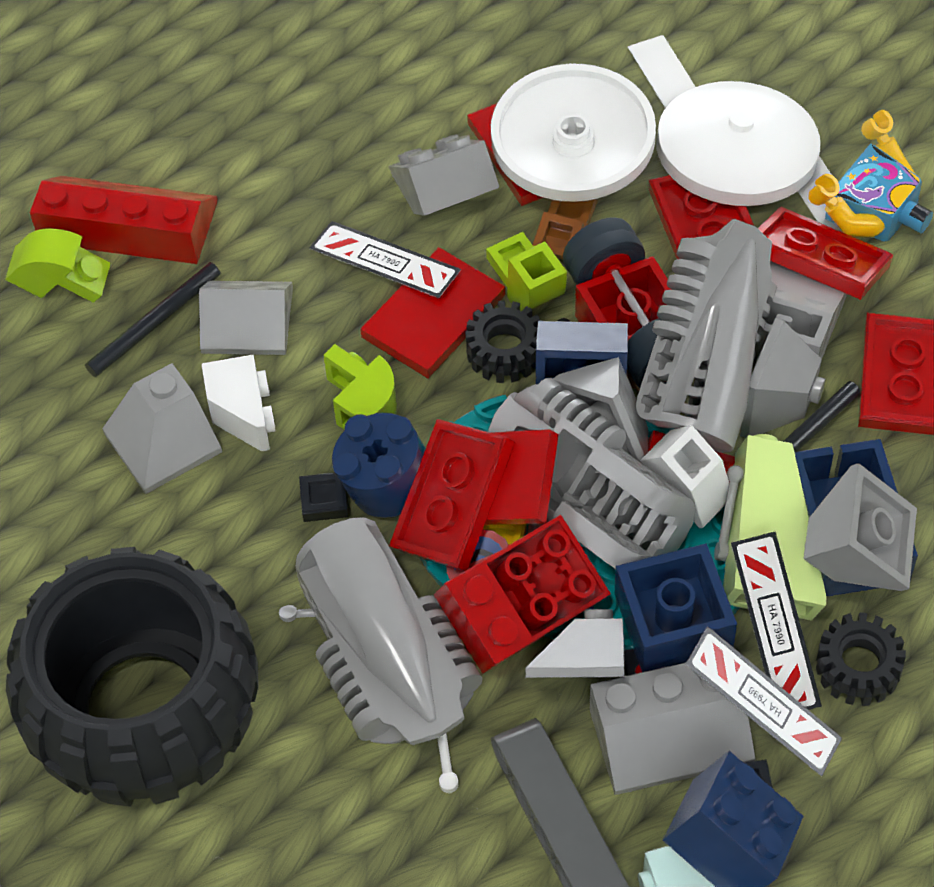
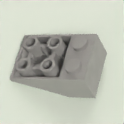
[755,261,847,360]

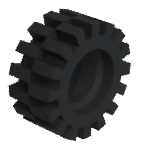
[465,300,541,383]
[816,612,906,706]

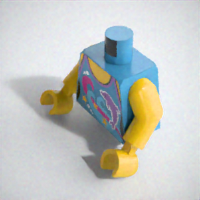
[808,110,933,241]

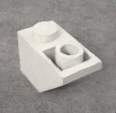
[202,355,276,451]
[640,425,729,528]

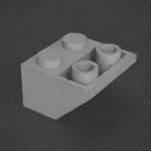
[389,134,500,216]

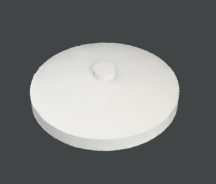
[491,64,656,201]
[656,81,820,206]

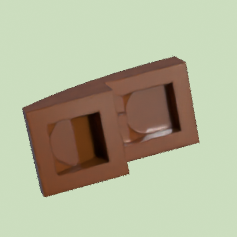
[532,198,598,259]

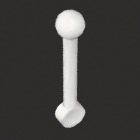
[437,733,459,793]

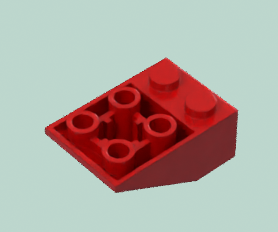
[434,515,611,674]

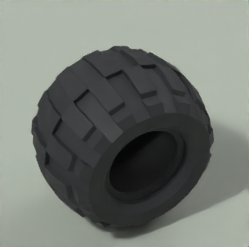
[6,547,259,807]

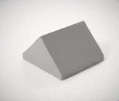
[199,281,293,355]
[554,357,648,462]

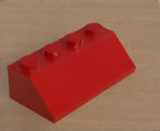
[30,176,218,264]

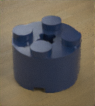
[332,413,426,518]

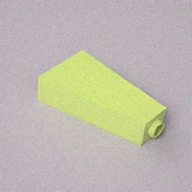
[723,434,826,621]

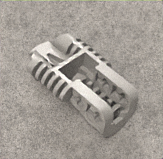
[636,219,777,452]
[487,378,696,569]
[295,518,483,745]

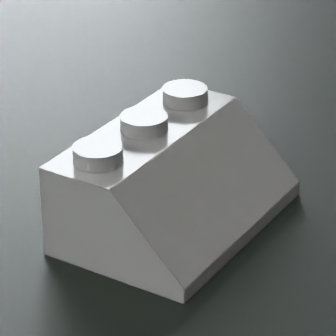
[590,663,755,795]

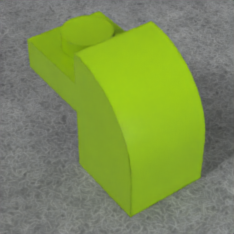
[5,229,111,303]
[486,232,567,311]
[323,344,397,430]

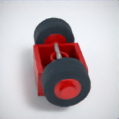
[563,217,672,388]

